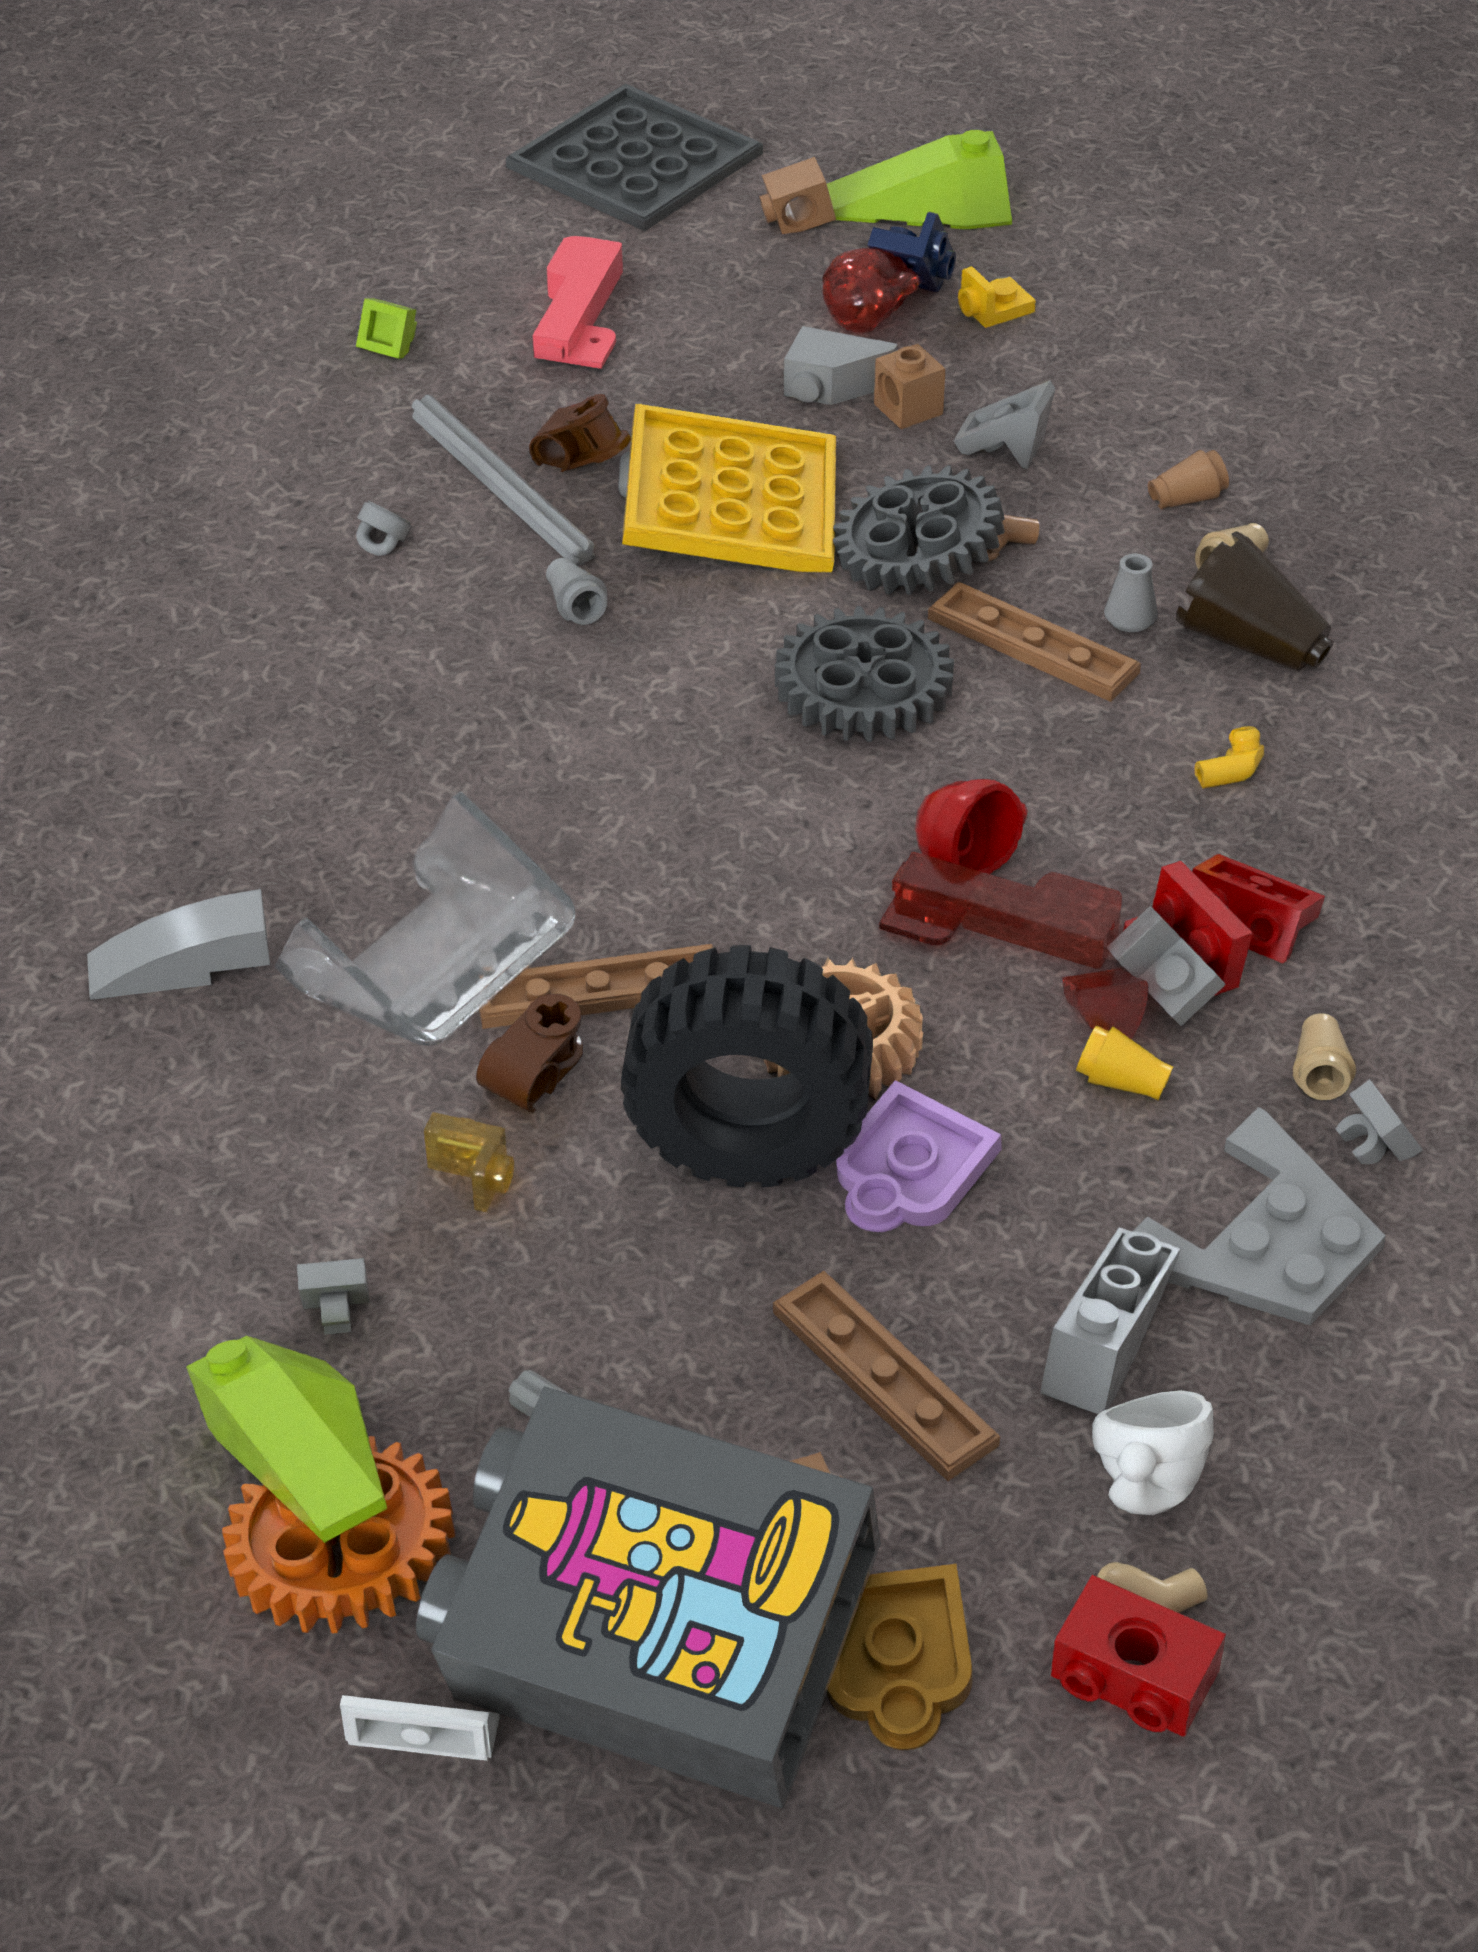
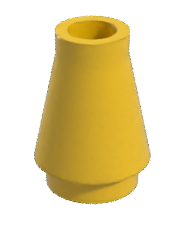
[1076,1026,1174,1101]

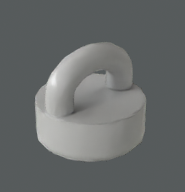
[356,500,412,556]

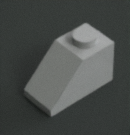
[784,326,898,405]

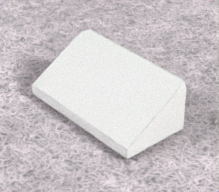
[340,1695,500,1761]

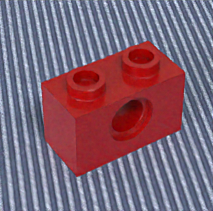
[1051,1575,1226,1737]

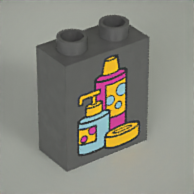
[416,1386,881,1809]

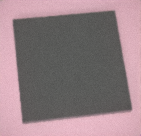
[506,83,763,231]

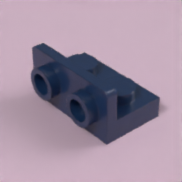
[867,212,956,293]

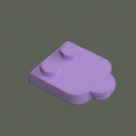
[836,1080,1002,1232]

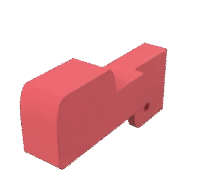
[533,236,623,369]

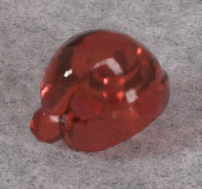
[822,248,920,334]

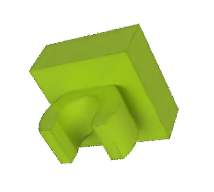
[356,298,417,359]

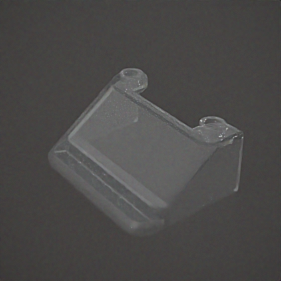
[275,792,575,1046]

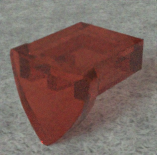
[1062,968,1149,1039]

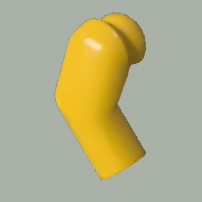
[1194,726,1264,789]

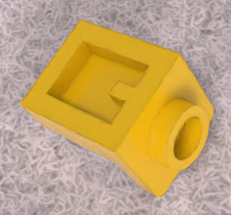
[958,266,1036,328]

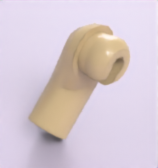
[1097,1562,1208,1613]

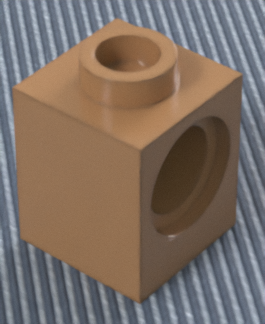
[759,157,836,234]
[874,344,945,429]

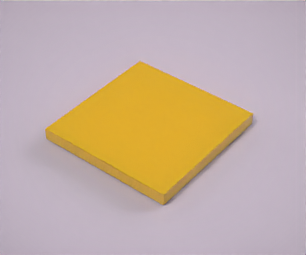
[622,404,836,572]

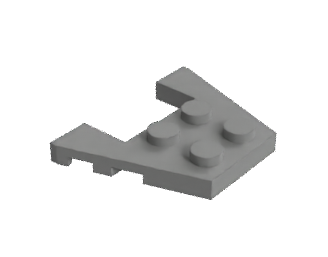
[1132,1107,1386,1326]

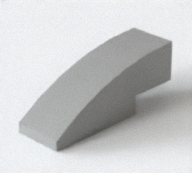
[87,889,270,1000]

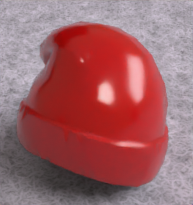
[915,778,1028,880]

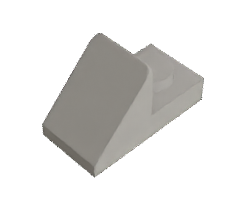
[953,380,1056,469]
[1107,906,1226,1026]

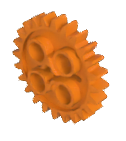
[222,1436,455,1634]

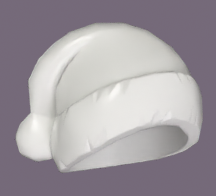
[1092,1390,1214,1515]

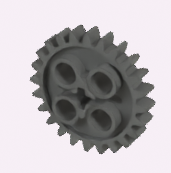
[833,465,1005,595]
[775,606,954,742]

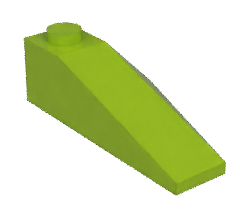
[827,130,1012,230]
[186,1336,388,1543]

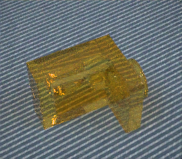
[424,1112,515,1212]

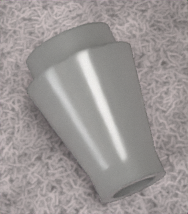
[1104,553,1158,632]
[546,558,608,625]

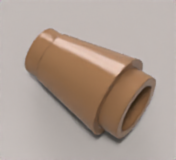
[1148,450,1229,510]

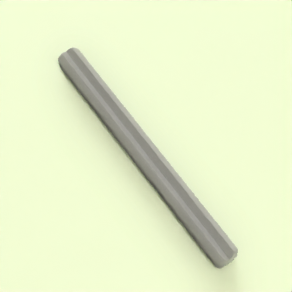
[411,395,595,566]

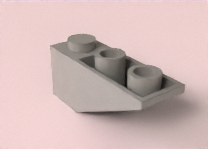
[1040,1227,1181,1414]

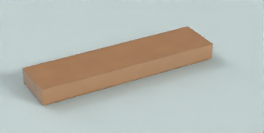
[928,582,1141,702]
[474,944,713,1029]
[773,1271,1000,1481]

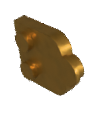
[827,1564,972,1750]

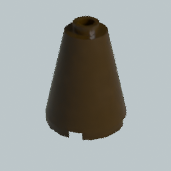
[1176,531,1334,672]

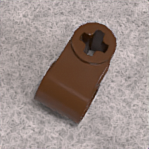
[529,394,631,472]
[476,994,583,1113]

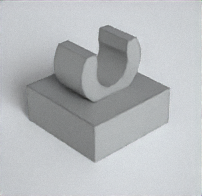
[1336,1079,1423,1164]
[297,1258,369,1335]

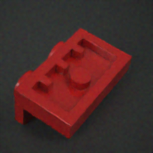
[1192,854,1325,963]
[1123,861,1253,996]

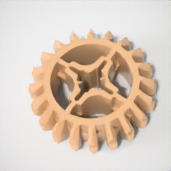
[764,957,923,1100]

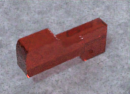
[879,851,1122,969]

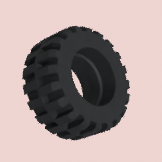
[620,945,873,1188]

